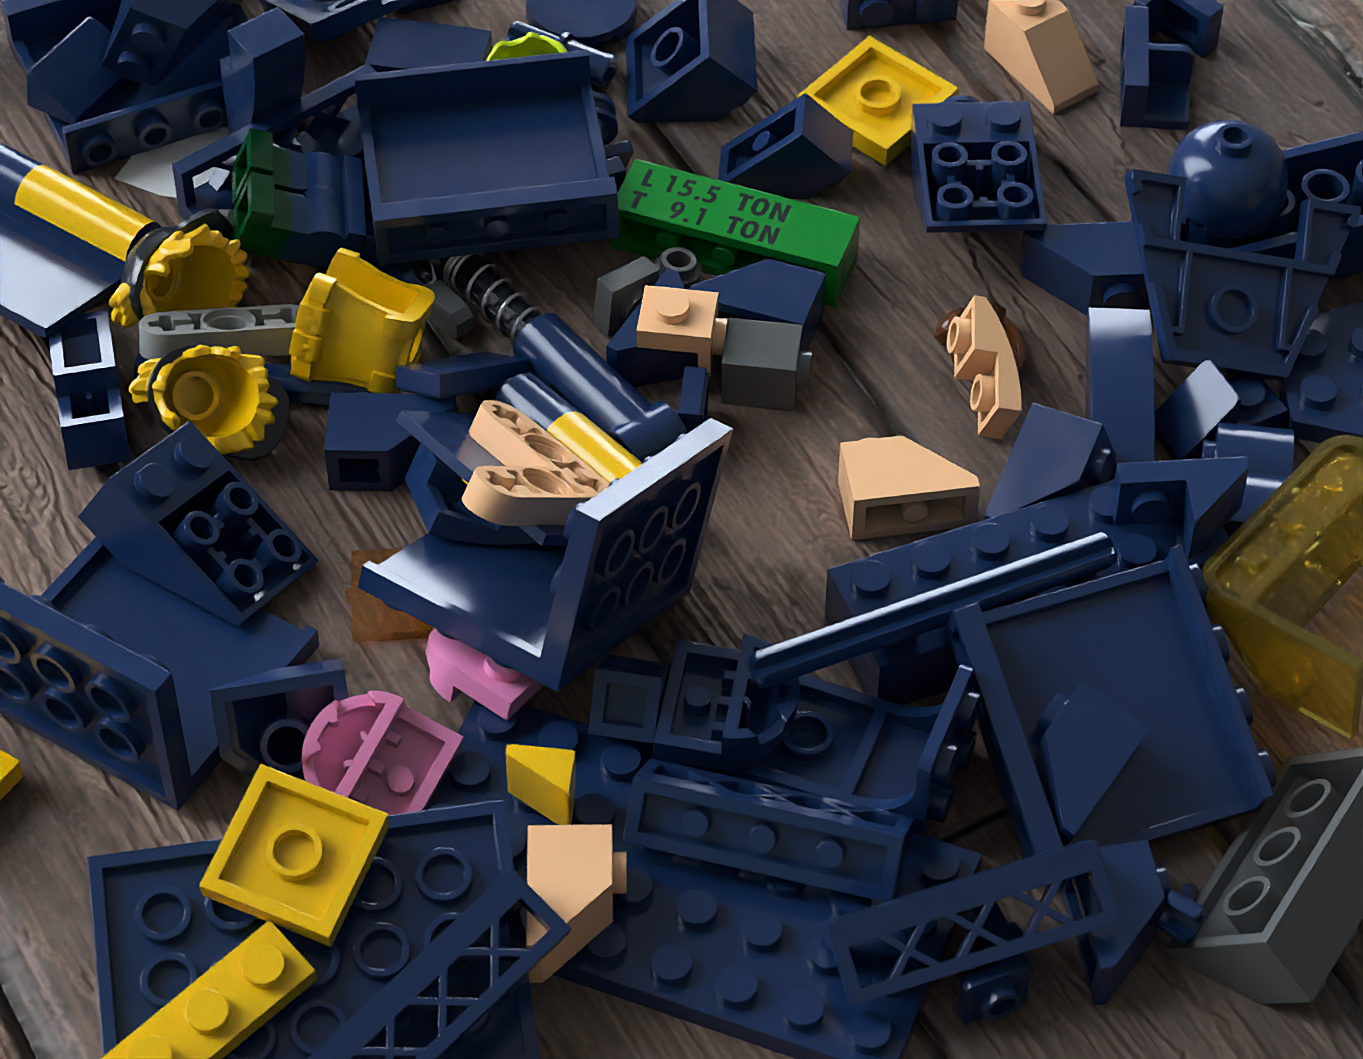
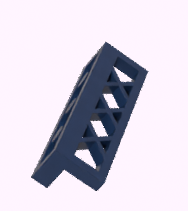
[172,64,377,220]
[622,758,915,902]
[818,840,1121,1006]
[308,868,572,1059]

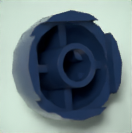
[1167,119,1288,239]

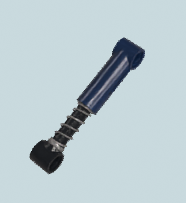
[407,253,688,462]

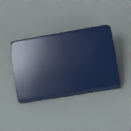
[27,17,127,124]

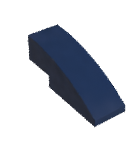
[220,7,305,134]
[1085,307,1155,479]
[49,310,131,470]

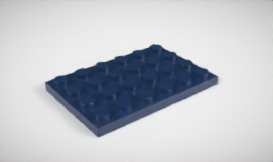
[87,800,540,1059]

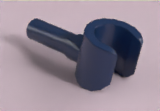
[1154,883,1207,945]

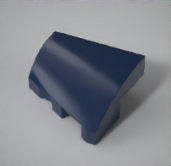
[405,443,536,545]

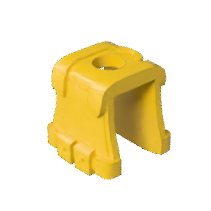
[289,247,435,394]

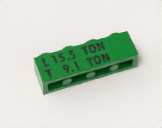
[611,159,860,307]

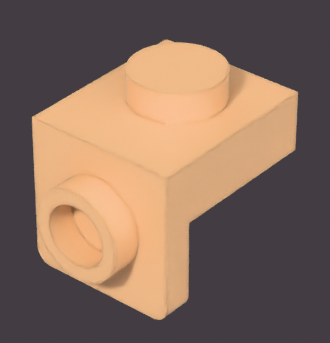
[636,285,729,377]

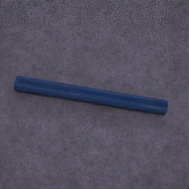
[747,532,1117,689]

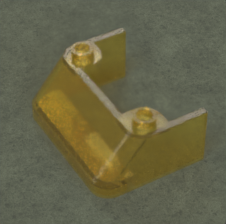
[1202,435,1363,739]

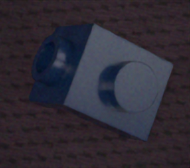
[1132,0,1224,58]
[957,901,1031,1024]

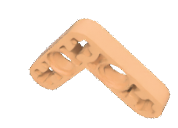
[462,400,609,526]

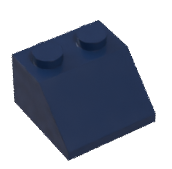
[626,0,758,123]

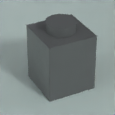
[721,318,812,411]

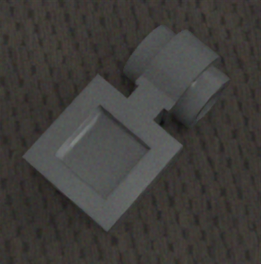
[593,247,701,337]

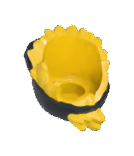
[109,209,250,328]
[129,344,290,461]

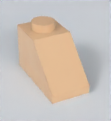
[984,0,1099,114]
[838,435,980,541]
[527,824,627,983]

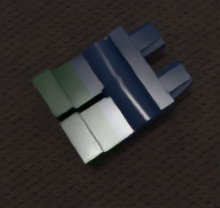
[232,127,378,267]

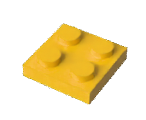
[797,36,959,166]
[199,764,390,947]

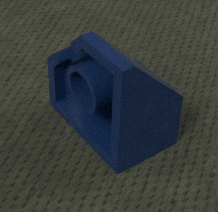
[209,658,349,781]

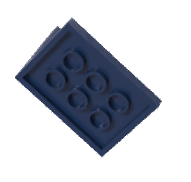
[358,418,733,692]
[0,537,320,811]

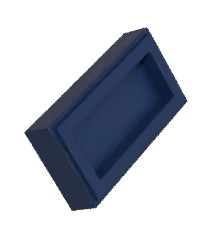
[396,351,529,399]

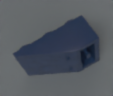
[909,101,1047,233]
[78,421,319,626]

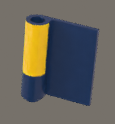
[0,142,162,338]
[396,373,642,546]

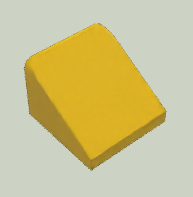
[506,744,577,825]

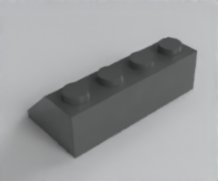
[1164,747,1363,1005]

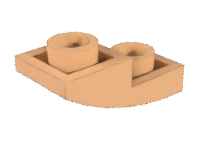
[947,295,1022,439]

